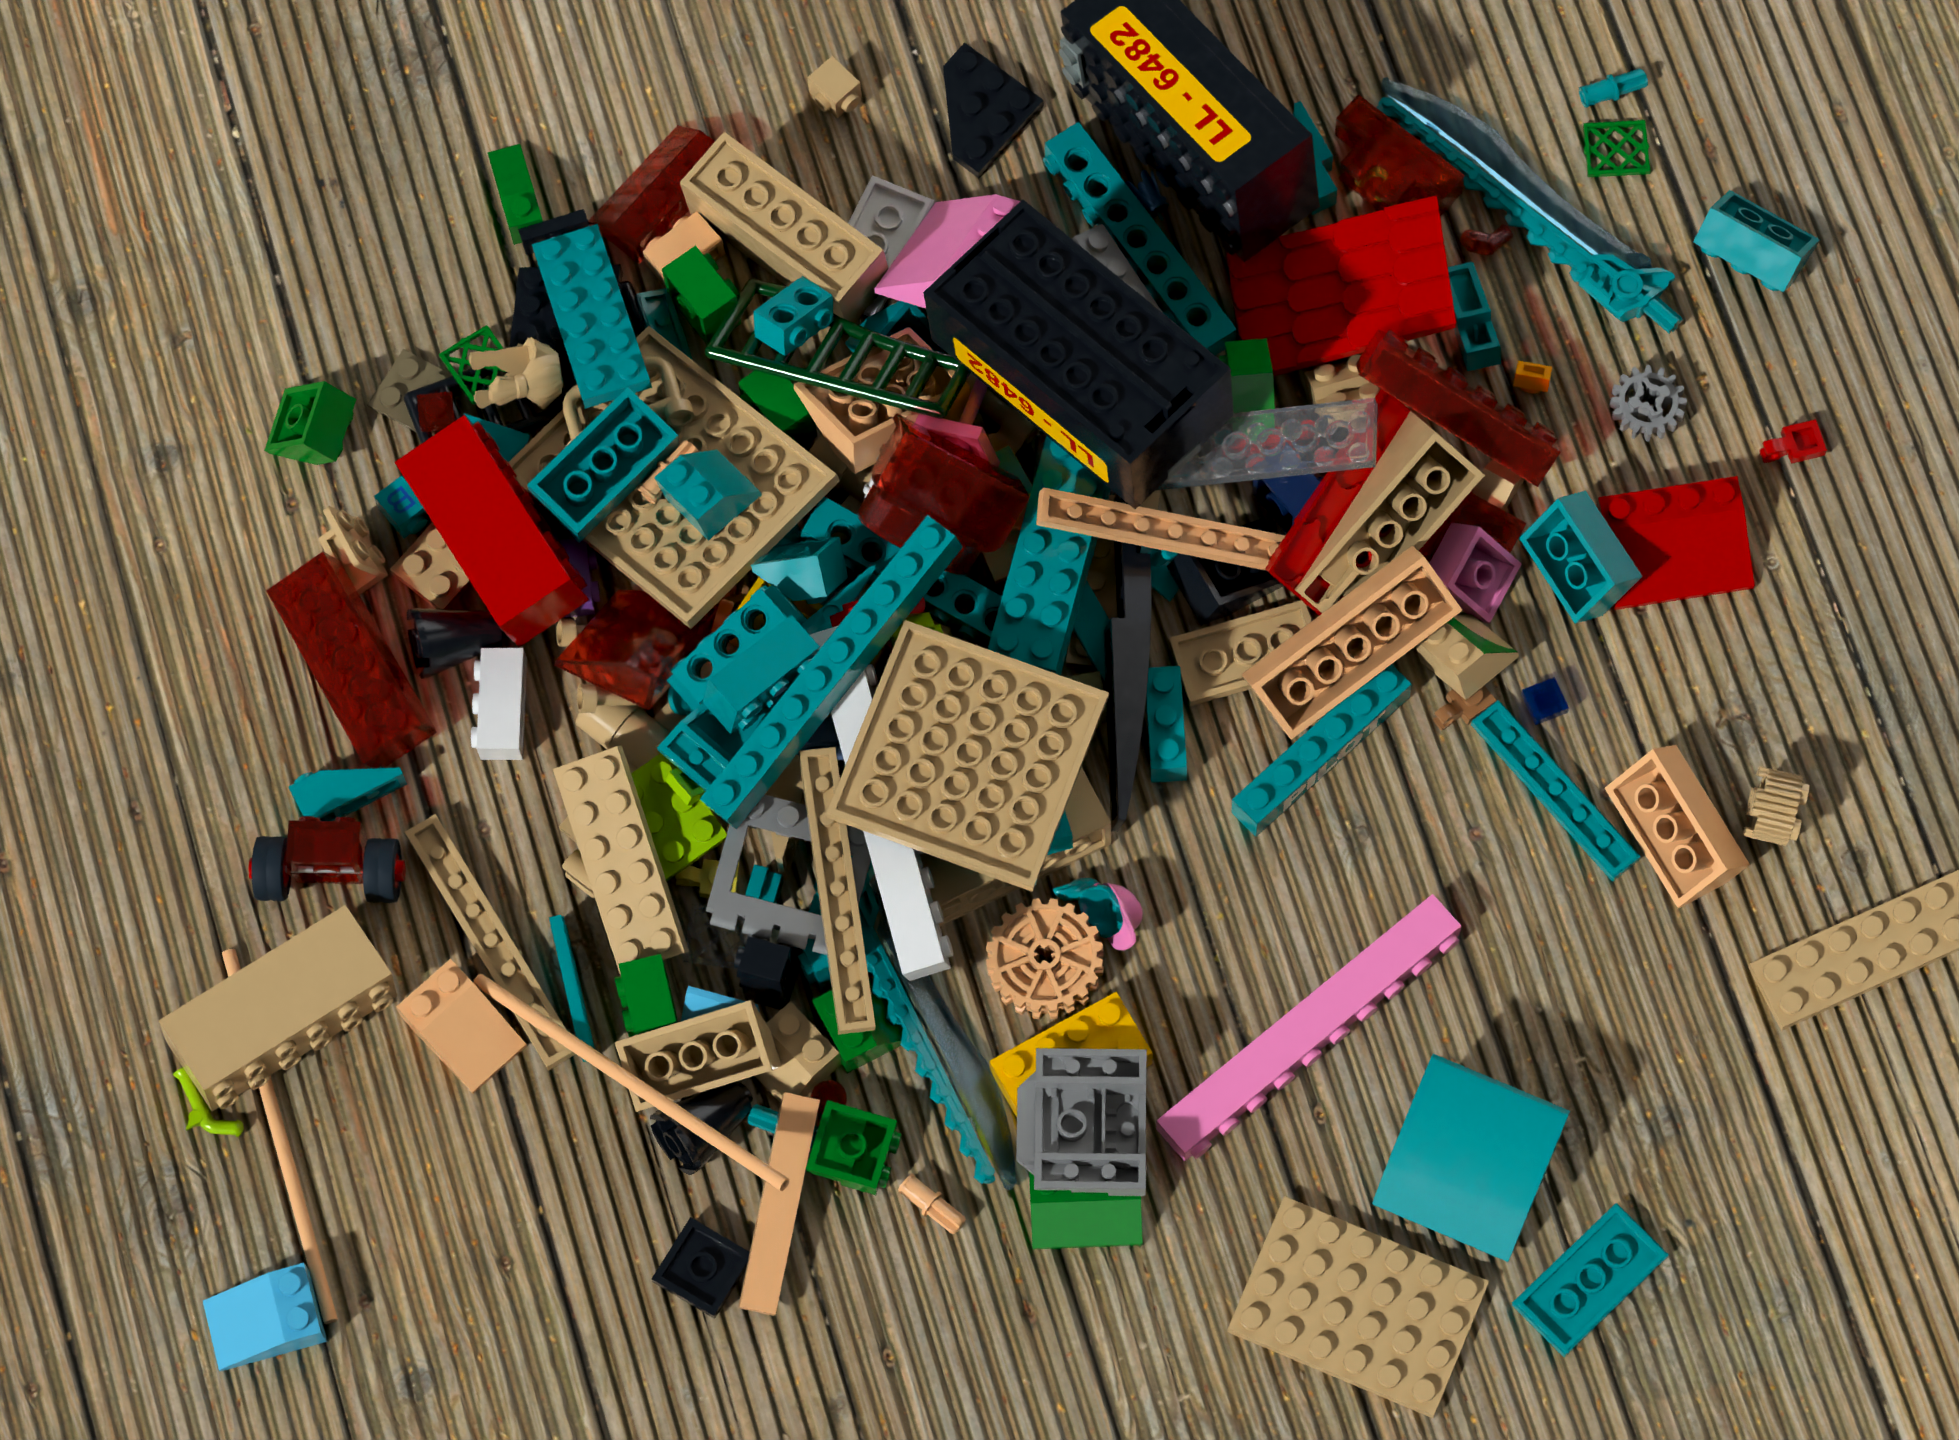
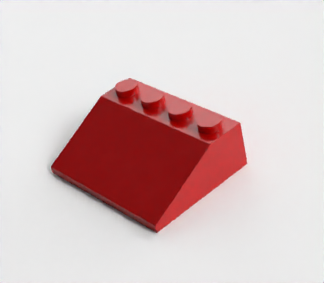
[1596,476,1755,610]

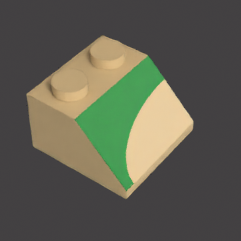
[1415,614,1519,700]

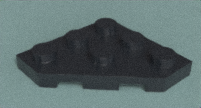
[943,42,1044,178]

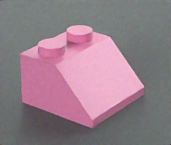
[1429,522,1522,624]

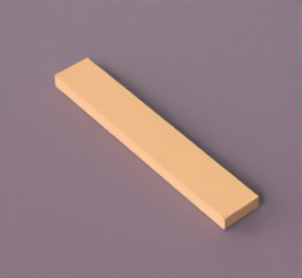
[738,1092,820,1316]

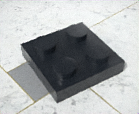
[652,1217,750,1319]

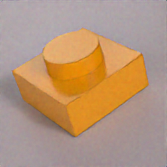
[1513,361,1552,393]

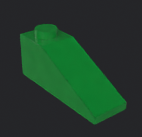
[487,144,543,245]

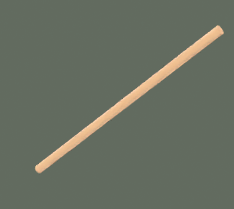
[222,949,338,1324]
[473,974,789,1191]

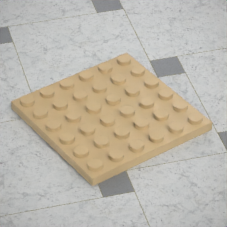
[826,620,1109,892]

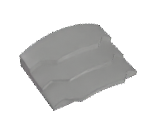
[1016,1048,1147,1196]

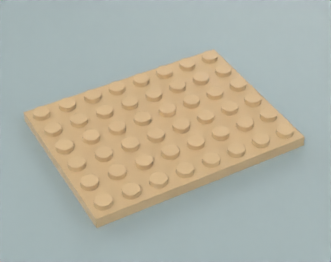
[508,326,840,629]

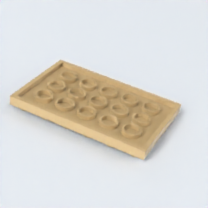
[1227,1196,1489,1418]

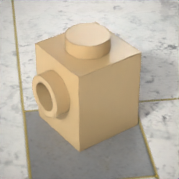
[807,56,862,118]

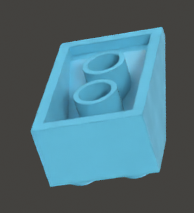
[203,1263,327,1372]

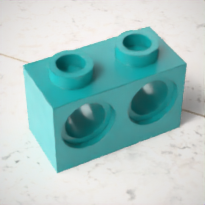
[753,276,833,356]

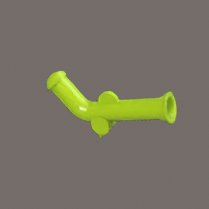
[173,1067,244,1137]

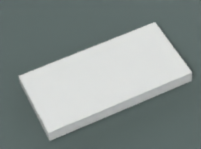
[848,175,935,317]

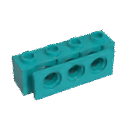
[667,584,807,711]

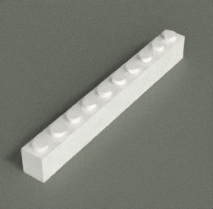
[810,626,953,981]

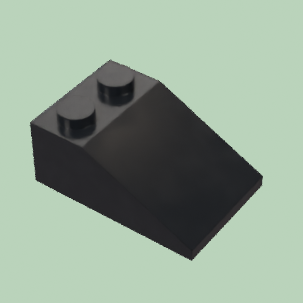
[1166,518,1284,626]

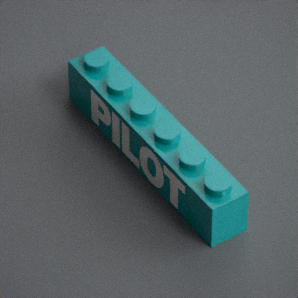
[1231,664,1412,837]

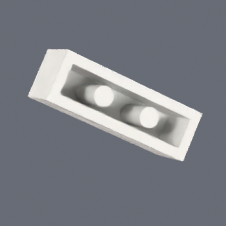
[471,648,527,760]

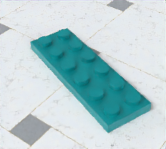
[532,224,652,409]

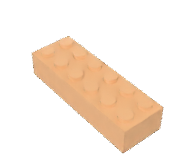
[1241,546,1463,740]

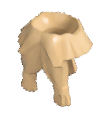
[469,337,563,410]

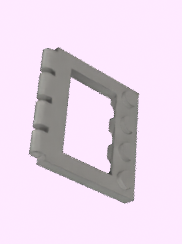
[706,795,871,955]

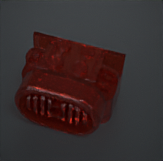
[857,413,1030,576]

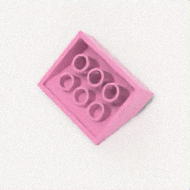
[874,194,1021,308]

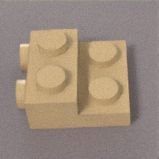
[1304,354,1387,429]

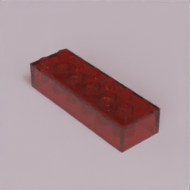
[1356,329,1561,487]
[266,552,437,768]

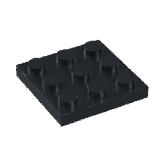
[509,264,623,357]

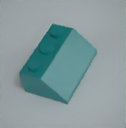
[1693,190,1820,293]

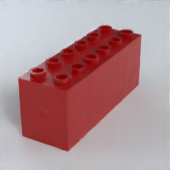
[395,415,589,647]

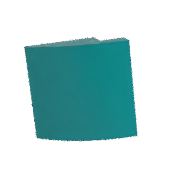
[1372,1054,1570,1262]

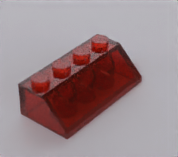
[588,125,715,264]

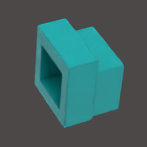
[745,864,784,904]

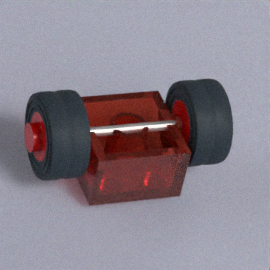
[248,816,406,903]

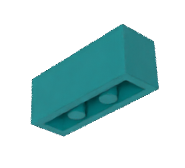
[1146,666,1187,783]

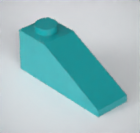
[288,767,407,833]

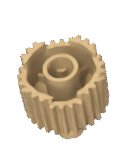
[1743,766,1810,846]

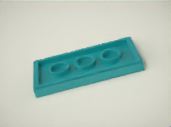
[1512,1203,1669,1358]

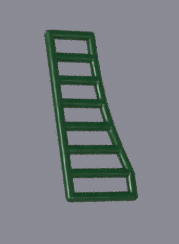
[705,278,971,419]

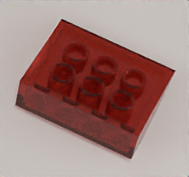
[554,590,718,710]

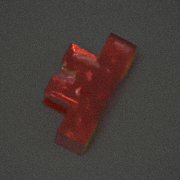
[1335,94,1465,217]

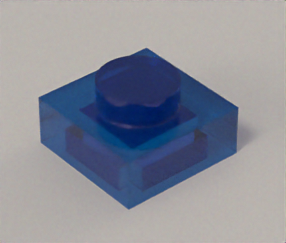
[1521,677,1569,725]

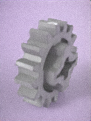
[1609,365,1687,441]

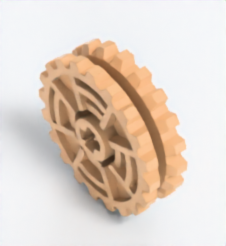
[986,898,1104,1020]

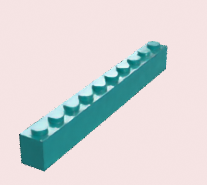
[700,515,963,830]

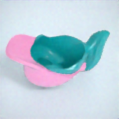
[1053,878,1143,951]

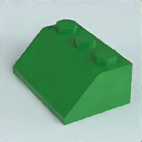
[1029,1172,1143,1250]

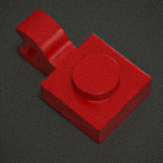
[1759,419,1827,464]

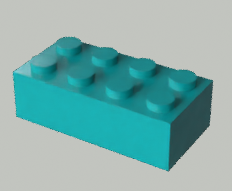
[527,387,679,543]

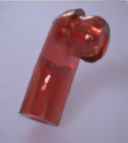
[1460,224,1514,256]

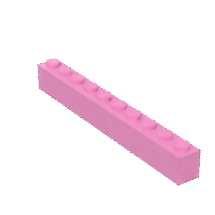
[1156,894,1461,1162]

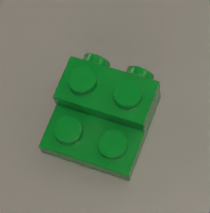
[806,1100,902,1195]

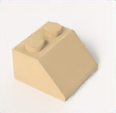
[755,1002,842,1104]

